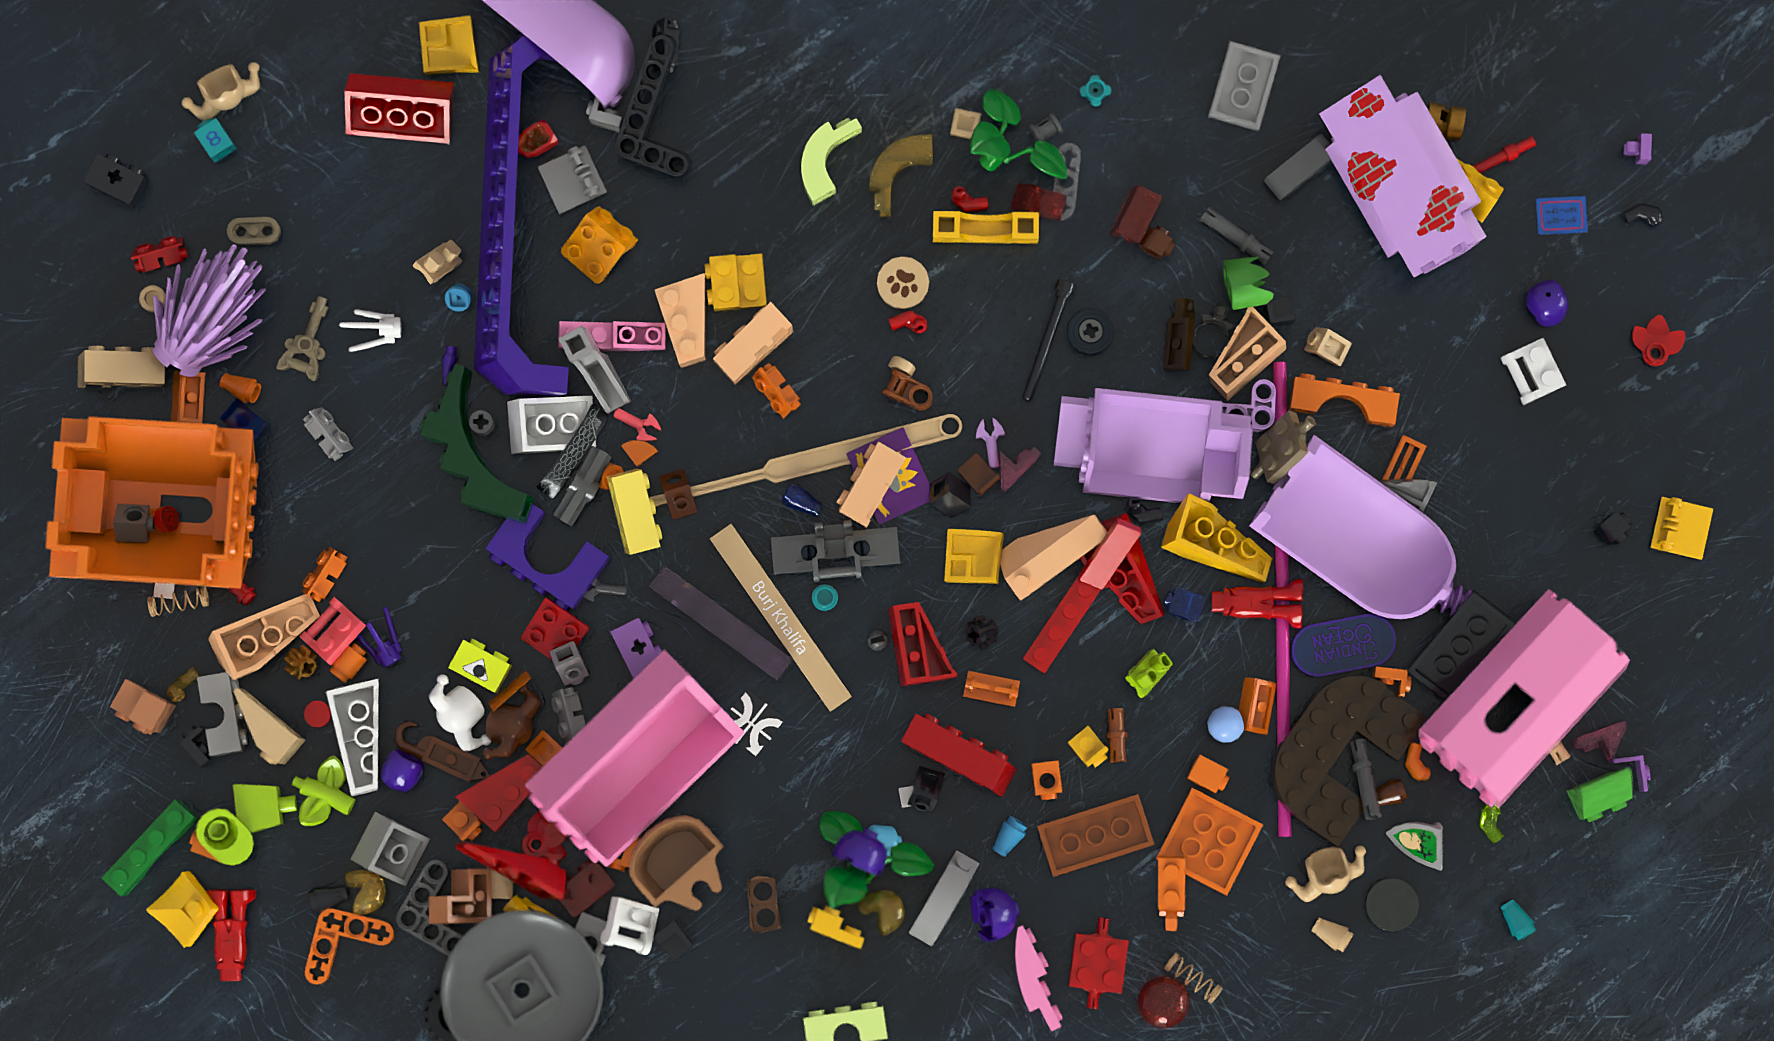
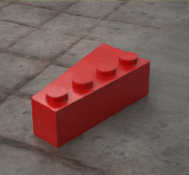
[901,713,1017,797]

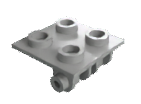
[538,146,607,214]

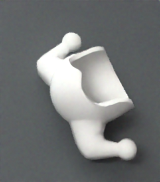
[429,675,491,751]

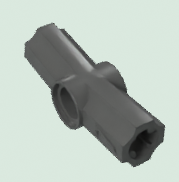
[552,446,612,526]

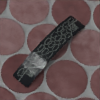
[536,404,609,498]

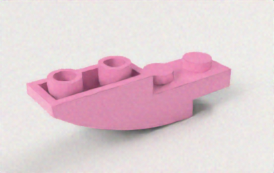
[558,321,665,351]
[1015,925,1063,1031]

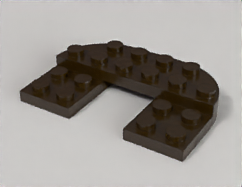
[1271,676,1428,847]

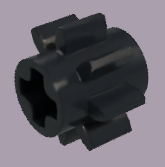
[966,615,998,650]

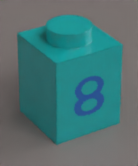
[194,118,237,163]

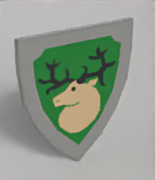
[1386,822,1443,871]

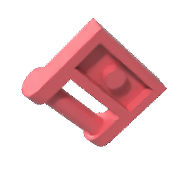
[299,597,366,665]

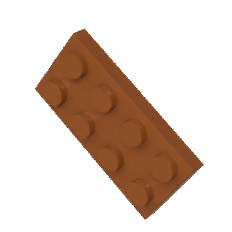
[1037,794,1155,877]

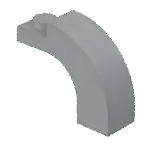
[909,850,980,946]

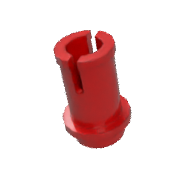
[227,582,256,606]

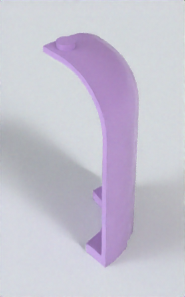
[482,0,635,109]
[1250,435,1456,619]

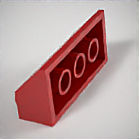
[345,73,454,144]

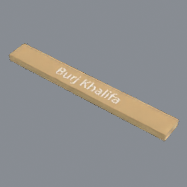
[710,524,852,712]

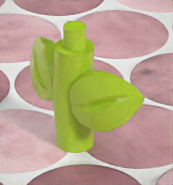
[292,755,356,826]

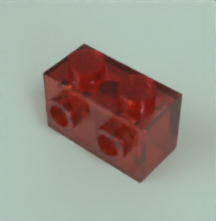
[560,859,617,918]

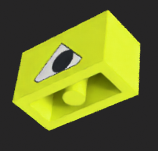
[448,639,512,694]

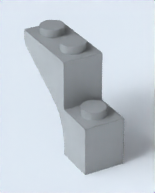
[558,326,631,413]

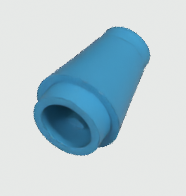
[992,816,1028,857]

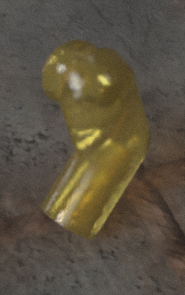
[167,667,200,702]

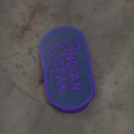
[1291,614,1396,677]

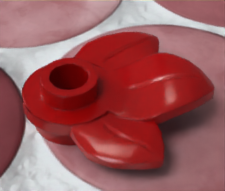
[1632,315,1685,367]
[521,811,568,861]

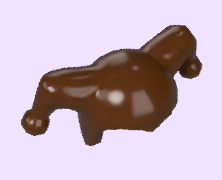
[483,684,541,760]

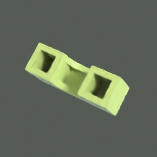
[803,1002,888,1041]

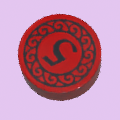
[154,506,179,533]

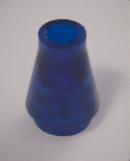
[781,483,822,517]

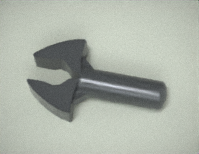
[584,579,628,602]

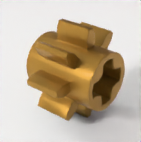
[284,645,317,680]

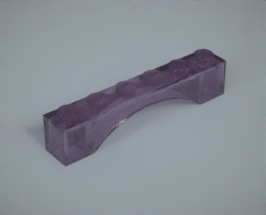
[649,565,793,682]

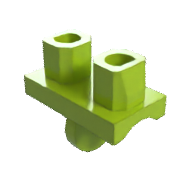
[1125,649,1173,698]

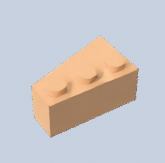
[836,441,906,527]

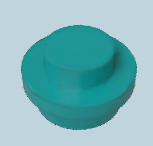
[812,584,838,611]

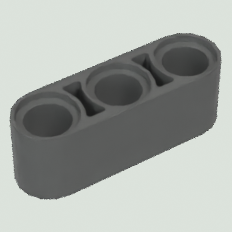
[1263,134,1332,201]

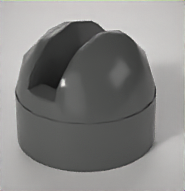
[867,630,888,651]

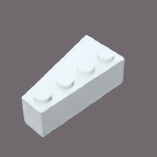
[326,679,378,797]

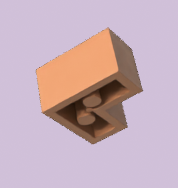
[110,679,176,735]
[429,869,492,924]

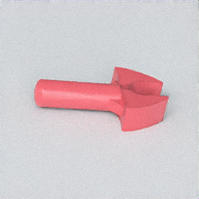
[613,408,662,442]

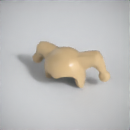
[182,62,260,121]
[1285,845,1366,902]

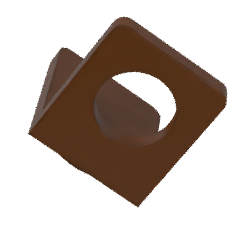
[958,454,1001,497]
[659,469,697,520]

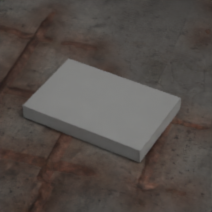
[1208,41,1280,131]

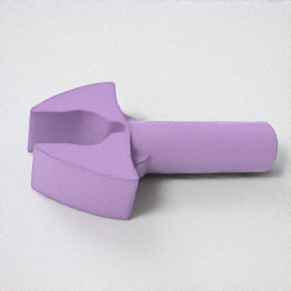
[976,418,1005,469]

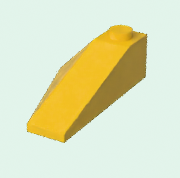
[1161,493,1272,583]

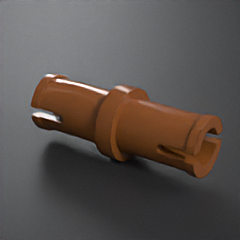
[1106,708,1128,763]

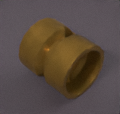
[1427,102,1466,141]

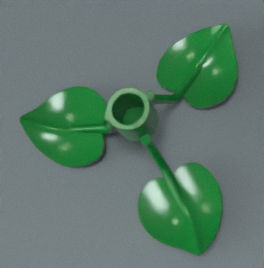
[970,89,1067,179]
[819,811,934,908]

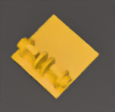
[1650,497,1713,560]

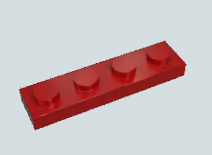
[1023,576,1101,674]

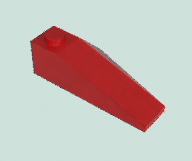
[1081,512,1164,624]
[455,843,566,900]

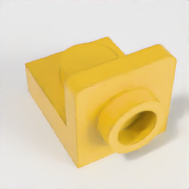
[1067,726,1109,768]

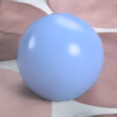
[1207,706,1244,743]

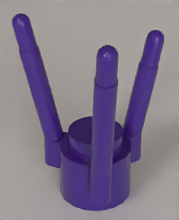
[356,607,402,668]

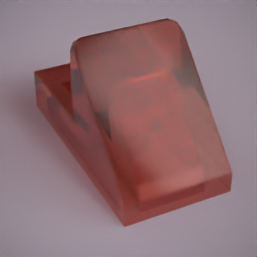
[1010,184,1067,221]

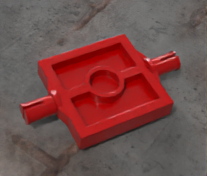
[1068,918,1129,1009]

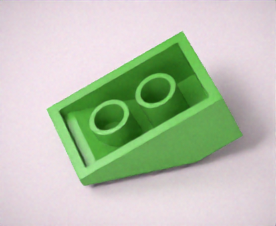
[1566,768,1632,822]

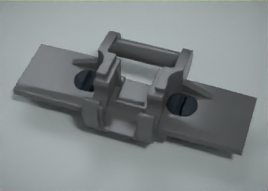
[771,520,900,582]

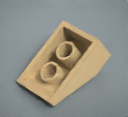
[233,687,306,765]

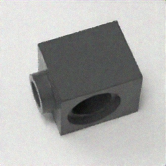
[113,504,155,542]

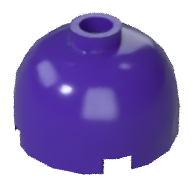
[832,827,887,876]
[971,887,1019,942]

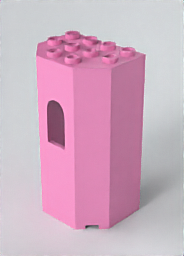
[1419,589,1630,809]
[525,650,745,867]

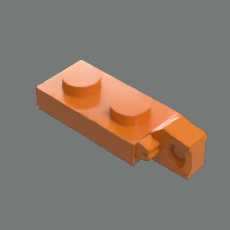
[1158,856,1186,931]

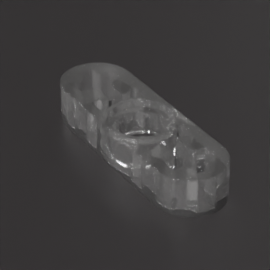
[1051,143,1081,220]

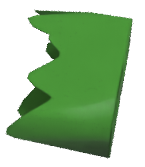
[1223,256,1273,310]

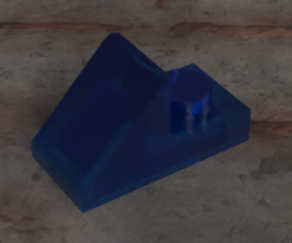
[220,398,267,440]

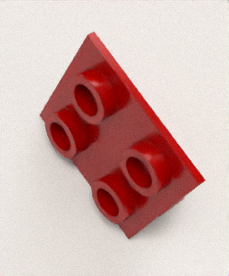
[520,597,589,661]

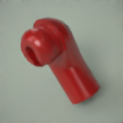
[951,186,988,212]
[888,311,927,334]

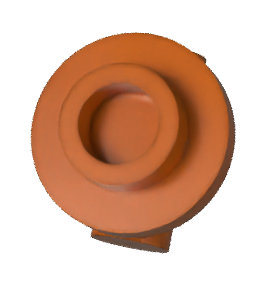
[599,463,624,490]

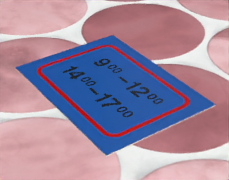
[1536,196,1588,235]

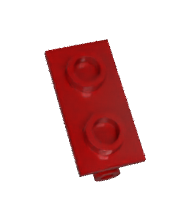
[131,236,188,273]

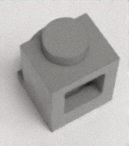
[549,641,589,686]

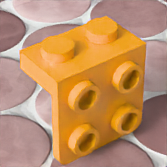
[561,206,638,284]

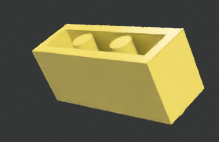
[606,469,662,555]

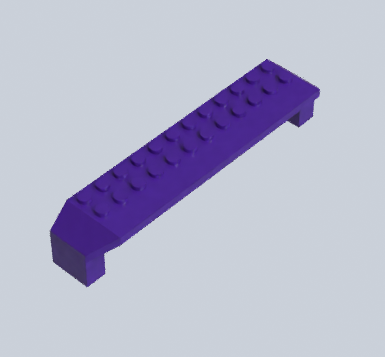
[474,33,568,398]

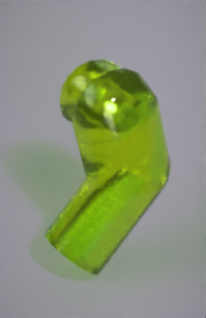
[1479,805,1504,844]

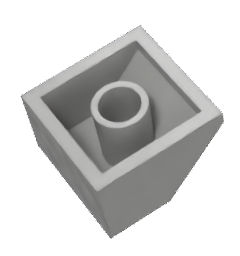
[351,812,430,886]

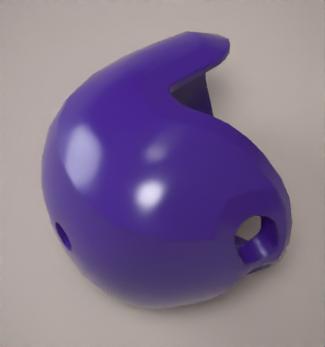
[1526,280,1568,327]
[380,750,423,792]

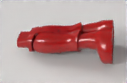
[1212,579,1303,629]
[206,889,256,981]

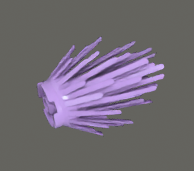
[152,245,266,377]

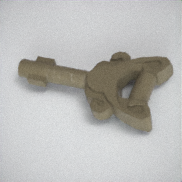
[276,296,329,382]

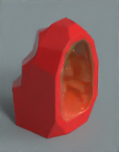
[518,119,559,158]

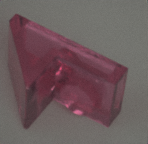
[999,447,1041,494]
[1571,720,1627,760]

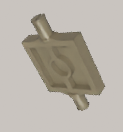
[1250,410,1316,484]

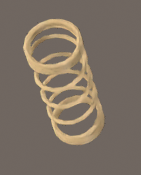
[147,586,209,617]
[1164,953,1223,1003]

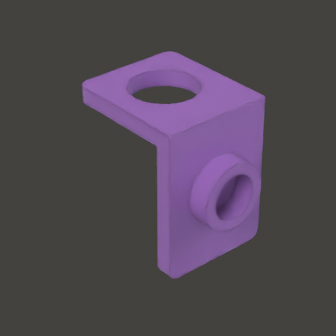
[1609,755,1650,792]

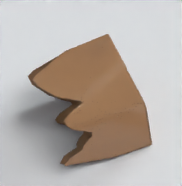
[747,877,780,933]

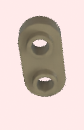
[227,217,281,245]

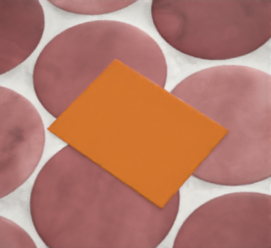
[488,670,531,711]

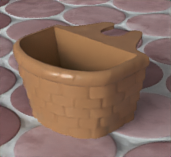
[629,815,724,910]

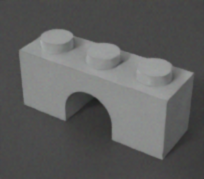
[197,672,248,757]

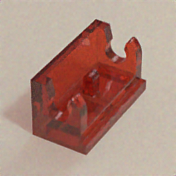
[1110,185,1162,244]

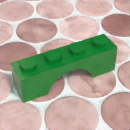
[102,799,199,896]

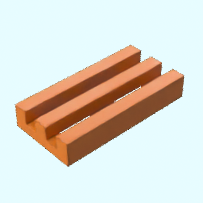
[1382,435,1427,480]

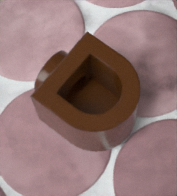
[1139,226,1176,261]

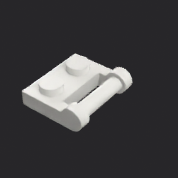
[1501,338,1566,405]
[600,897,659,955]

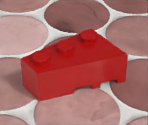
[888,602,958,687]
[456,754,543,832]

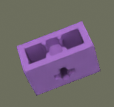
[611,618,662,679]

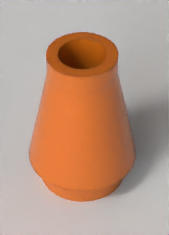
[219,373,261,403]

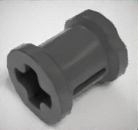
[1029,112,1063,141]
[469,410,495,436]

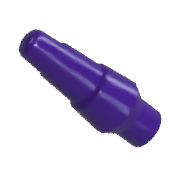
[442,346,457,385]

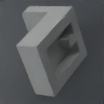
[586,96,623,132]

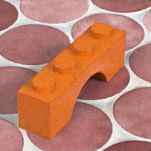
[1288,374,1400,427]

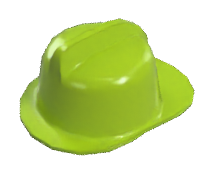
[196,809,253,865]

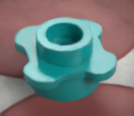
[1080,75,1111,106]

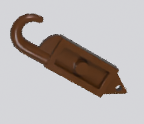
[394,721,490,782]

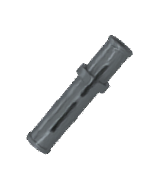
[1200,207,1274,265]
[1350,739,1382,820]

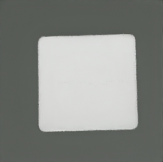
[153,583,175,599]
[899,786,913,808]

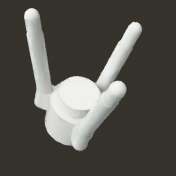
[339,309,401,352]

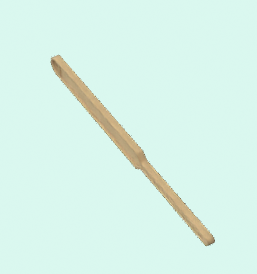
[648,414,962,507]

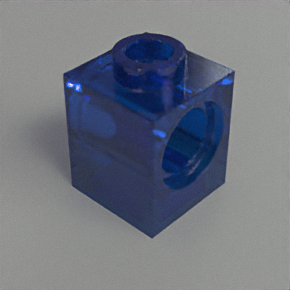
[1164,587,1206,623]

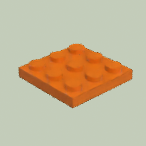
[1155,788,1263,896]

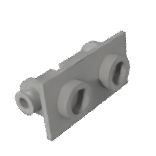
[303,407,353,461]
[551,687,586,744]

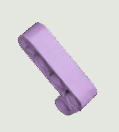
[1222,379,1276,432]

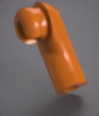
[1405,743,1431,781]

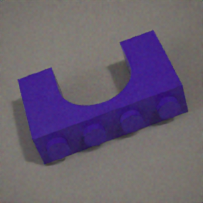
[485,505,611,610]

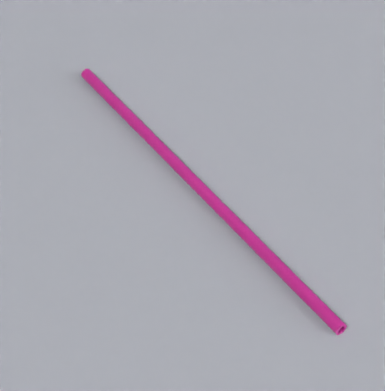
[1273,362,1292,837]

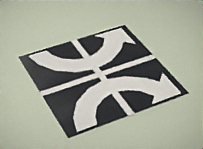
[727,689,786,758]

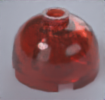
[1137,975,1190,1029]

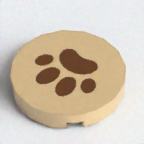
[877,257,929,310]

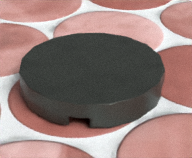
[1365,878,1419,931]

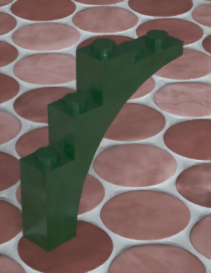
[420,363,534,524]

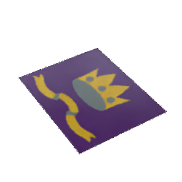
[846,427,930,525]

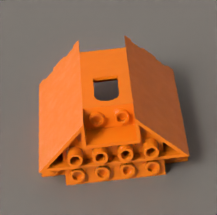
[46,417,259,588]

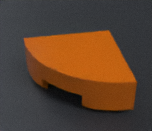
[621,440,658,467]

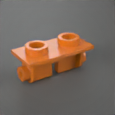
[752,363,801,419]
[302,546,348,602]
[963,671,1020,707]

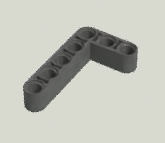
[396,860,464,956]

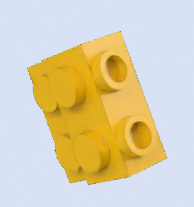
[705,254,767,312]
[808,906,864,948]

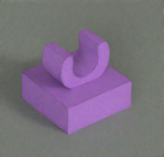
[1624,133,1652,164]

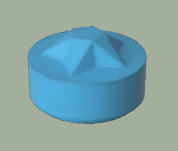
[445,284,473,312]

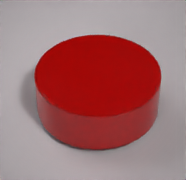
[304,701,332,727]

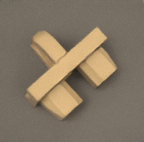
[413,240,462,284]

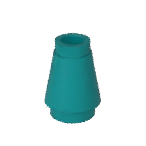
[1501,899,1536,941]

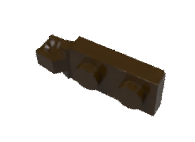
[1163,298,1195,371]

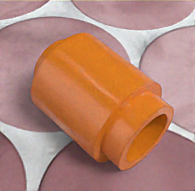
[329,643,367,683]

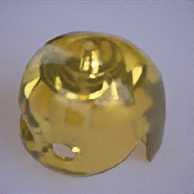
[345,870,386,915]
[858,890,905,936]

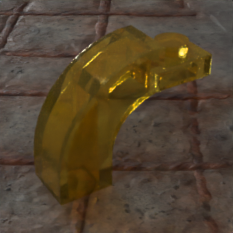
[869,134,932,217]

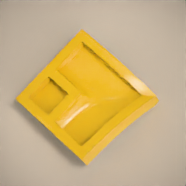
[419,15,480,75]
[944,529,1004,584]
[147,871,219,947]

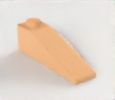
[1000,514,1108,600]
[208,594,320,680]

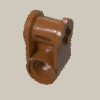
[881,369,933,411]

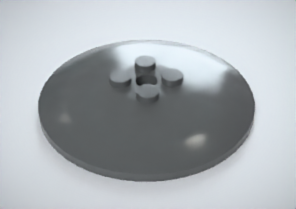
[441,910,603,1041]

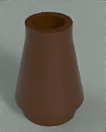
[1376,778,1408,806]

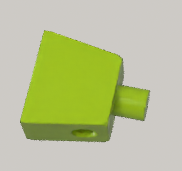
[233,784,297,834]

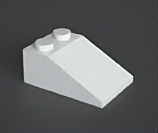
[507,396,596,454]

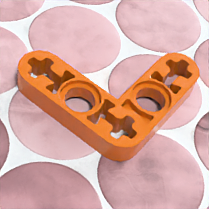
[305,908,395,984]

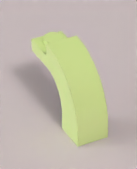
[801,118,862,205]

